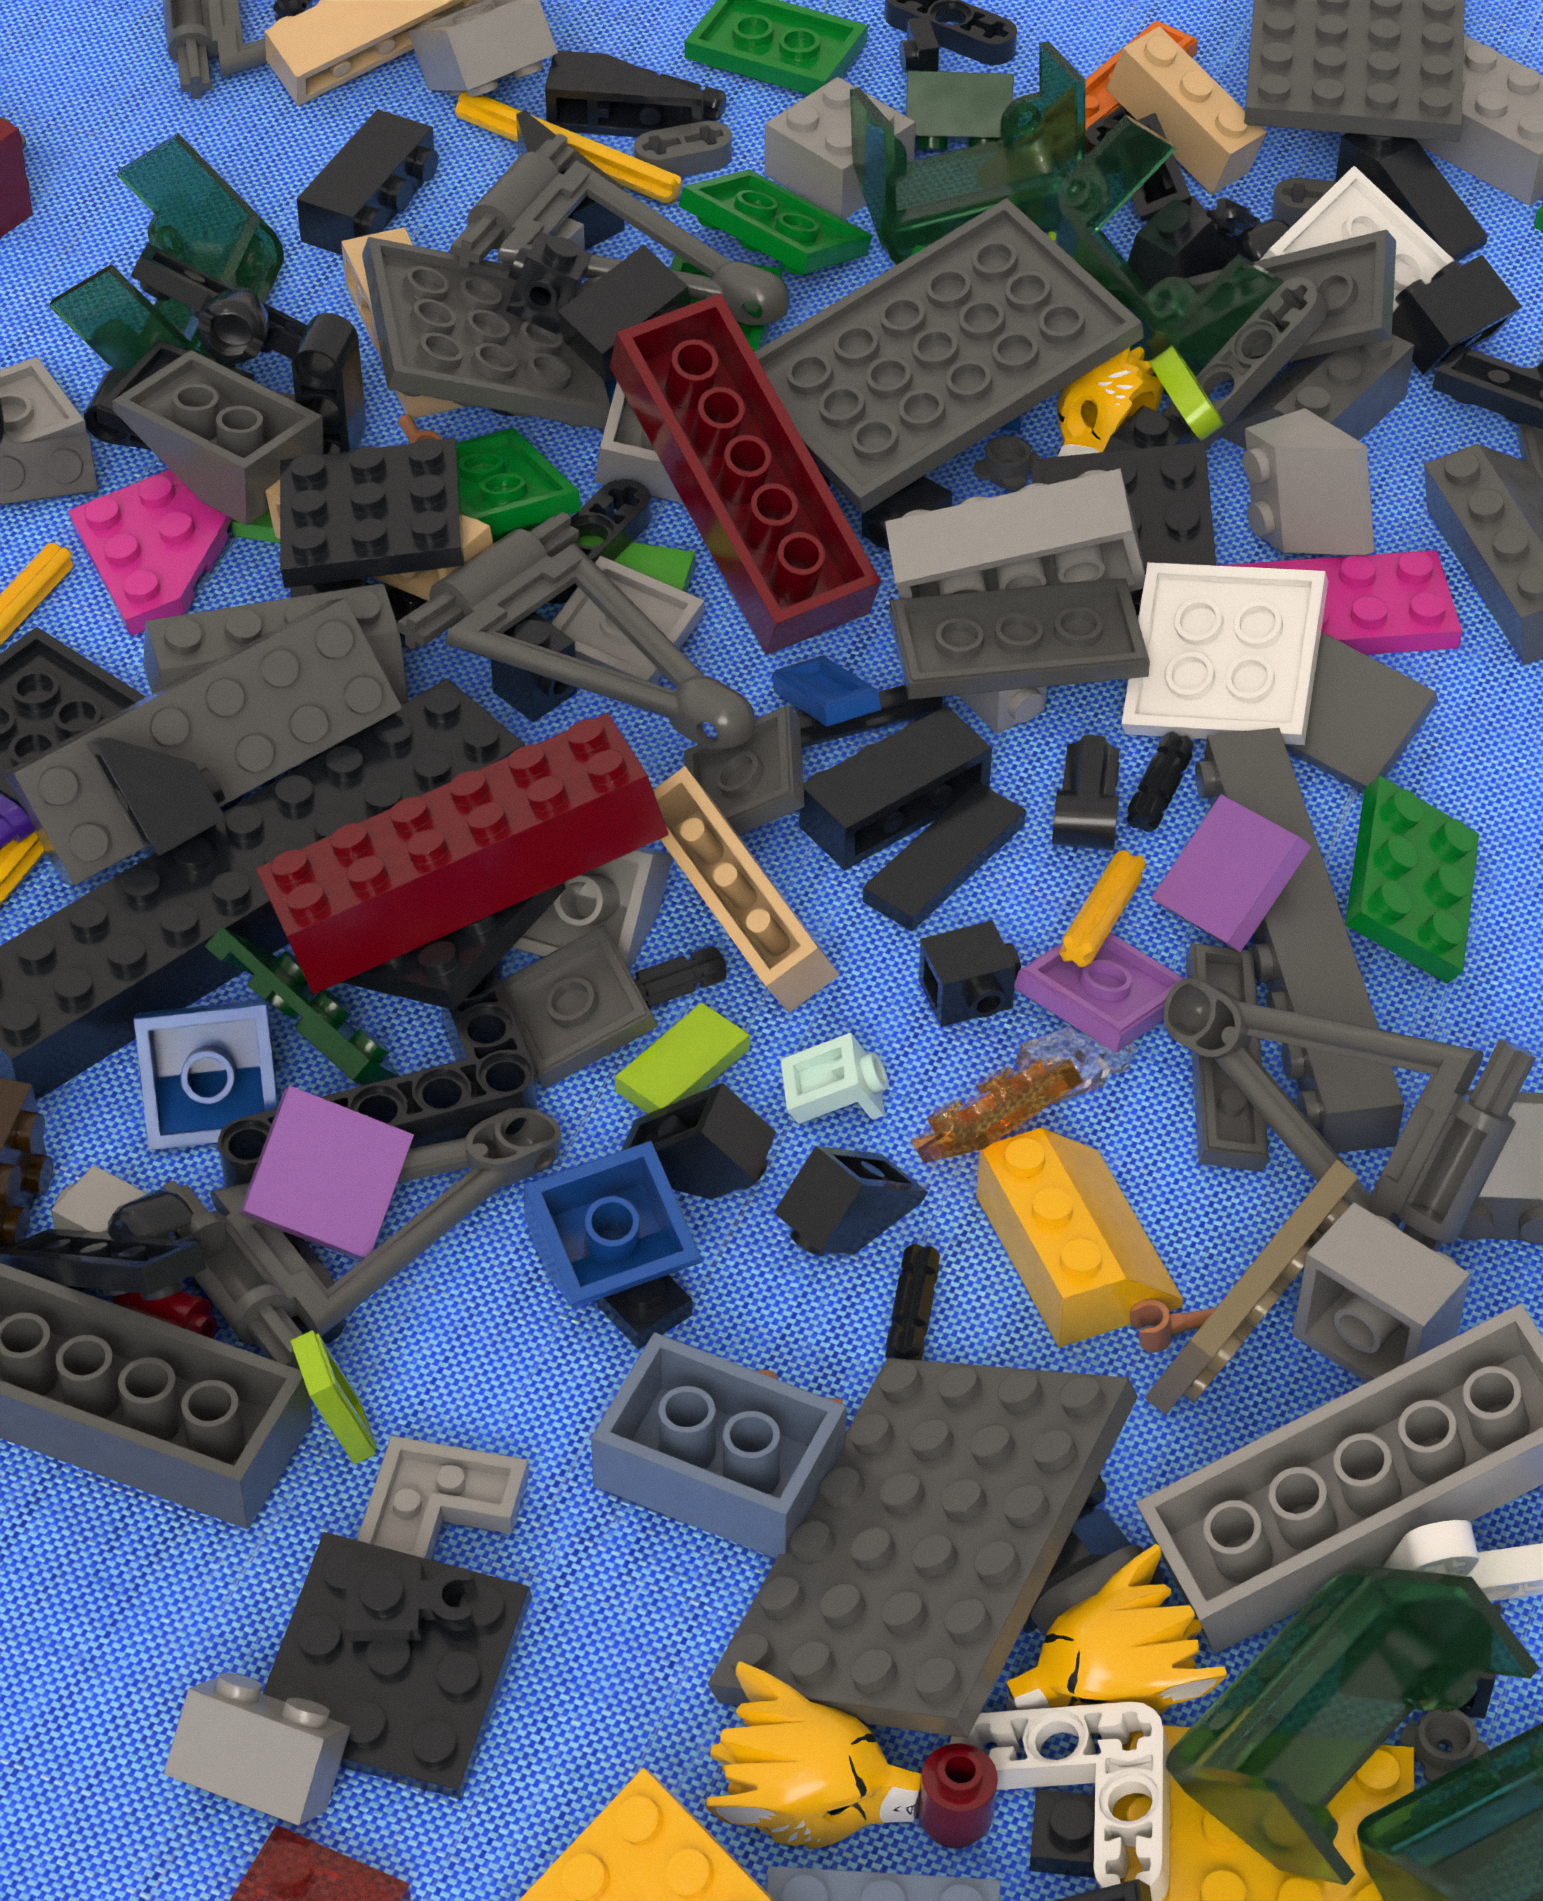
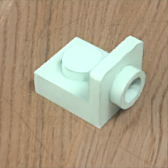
[780,1033,889,1124]

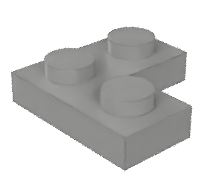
[357,1436,529,1560]

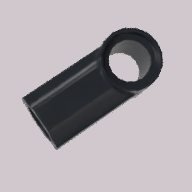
[1052,735,1120,851]

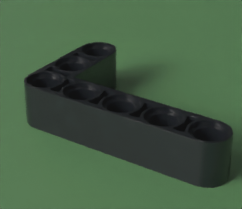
[84,313,366,455]
[218,968,537,1187]

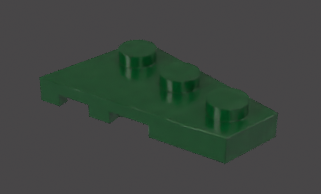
[205,926,400,1086]

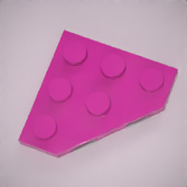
[68,469,233,636]

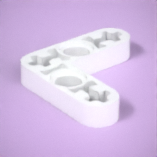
[1377,1520,1543,1614]
[950,1702,1170,1901]

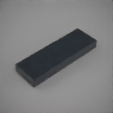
[862,782,1026,931]

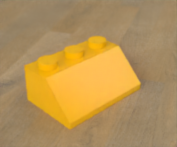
[976,1128,1183,1348]

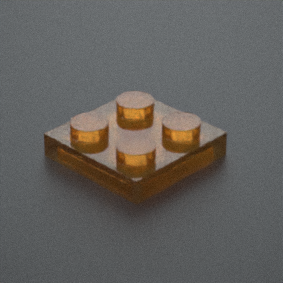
[911,1058,1083,1163]

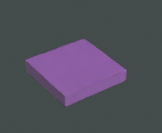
[1151,794,1312,953]
[1014,933,1184,1053]
[239,1085,414,1261]

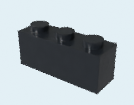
[296,109,438,255]
[799,706,992,871]

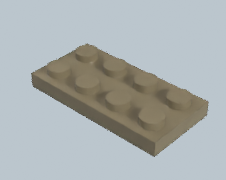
[1144,1159,1359,1415]

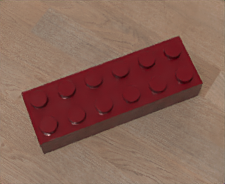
[610,293,881,655]
[256,713,669,995]

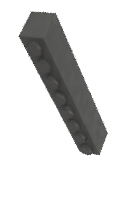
[1195,727,1404,1153]

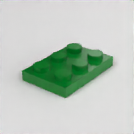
[684,0,868,95]
[679,169,872,275]
[456,427,581,541]
[1345,775,1479,984]

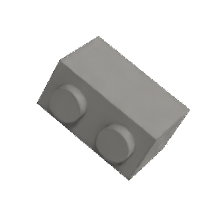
[164,1673,351,1826]

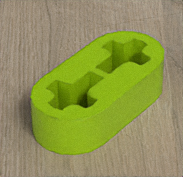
[1149,345,1225,441]

